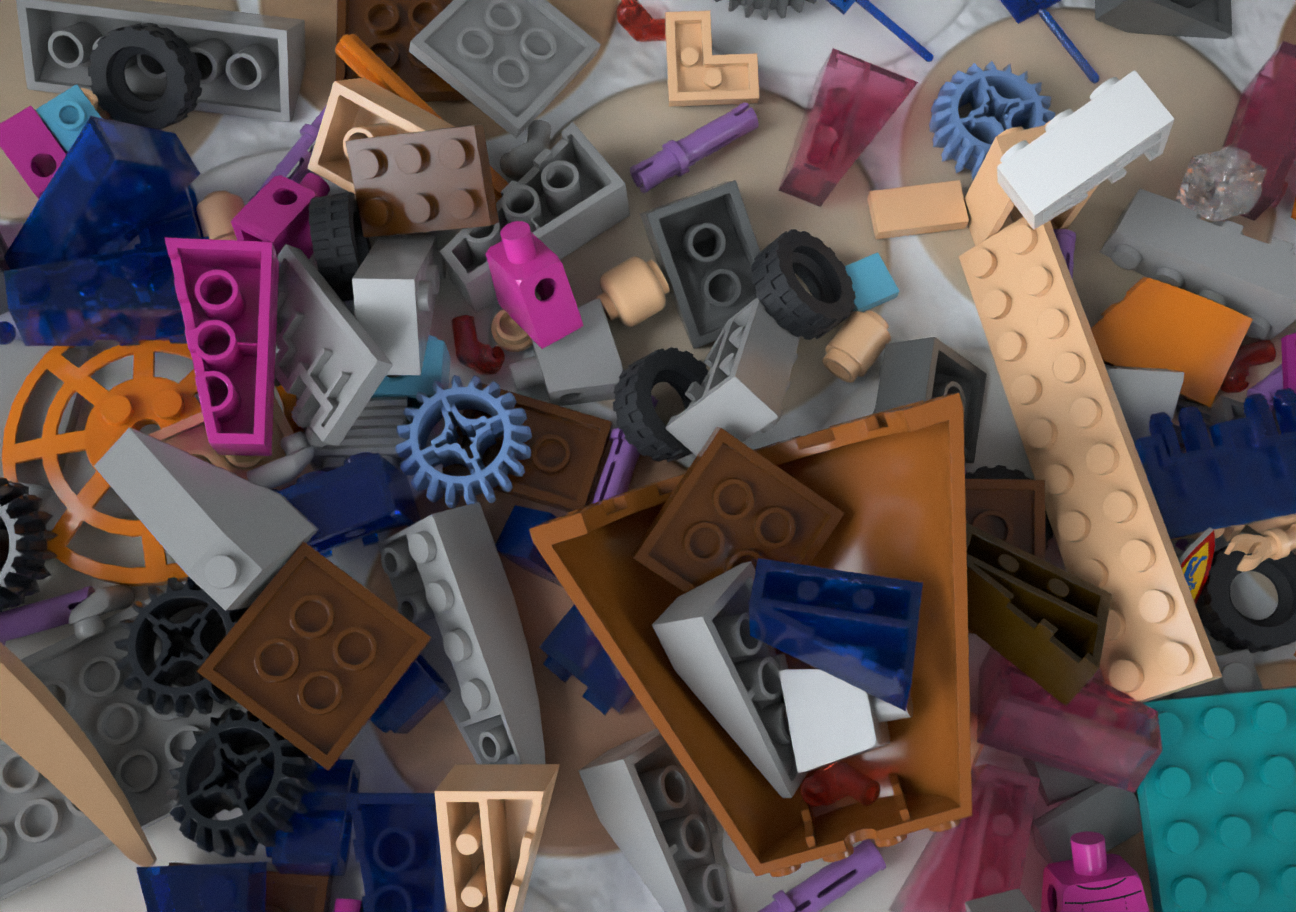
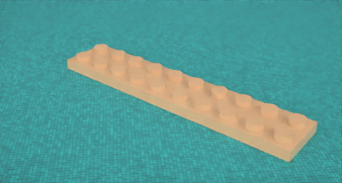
[959,216,1222,709]

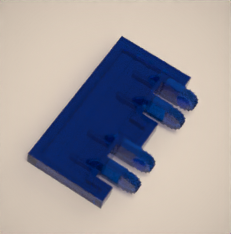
[1134,388,1296,539]

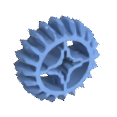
[929,61,1056,180]
[395,375,532,509]

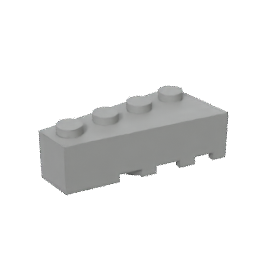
[440,121,630,313]

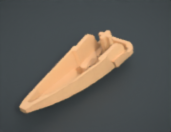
[0,642,157,871]

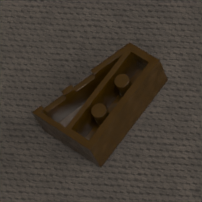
[966,523,1112,706]

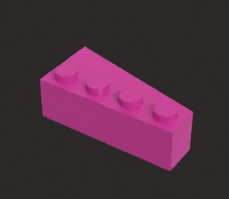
[165,238,279,456]

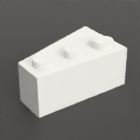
[997,70,1174,230]

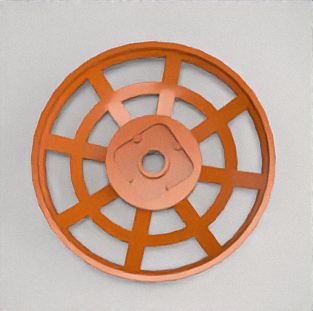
[2,304,304,587]

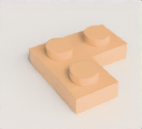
[665,10,759,107]

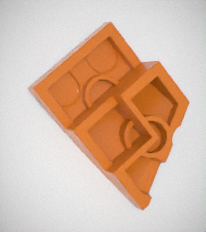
[1091,277,1253,407]

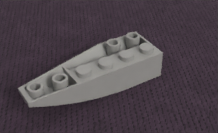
[377,502,546,764]

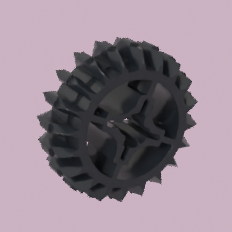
[0,477,58,612]
[114,576,252,718]
[165,708,318,858]

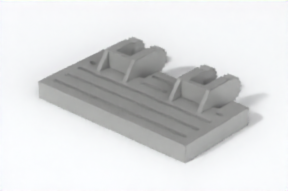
[274,244,393,448]

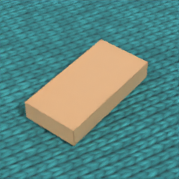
[867,180,969,240]

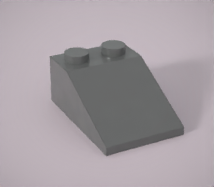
[1095,0,1232,39]
[640,180,760,349]

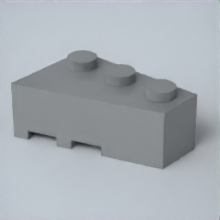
[352,234,447,375]
[665,297,800,456]

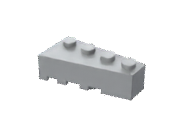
[1100,188,1296,343]

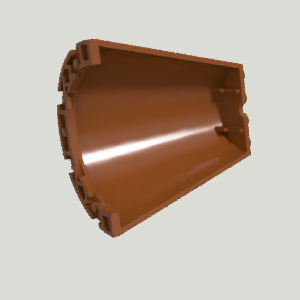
[529,393,972,877]

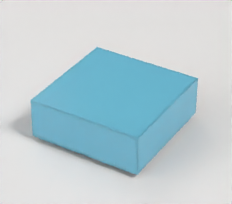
[845,252,900,312]

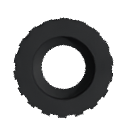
[88,23,202,132]
[309,192,372,302]
[751,229,856,340]
[613,347,709,462]
[1195,545,1296,653]

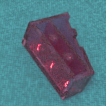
[1202,41,1296,221]
[778,48,918,207]
[977,647,1163,793]
[888,764,1040,912]

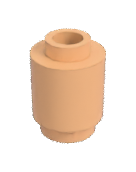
[196,191,245,240]
[822,310,891,383]

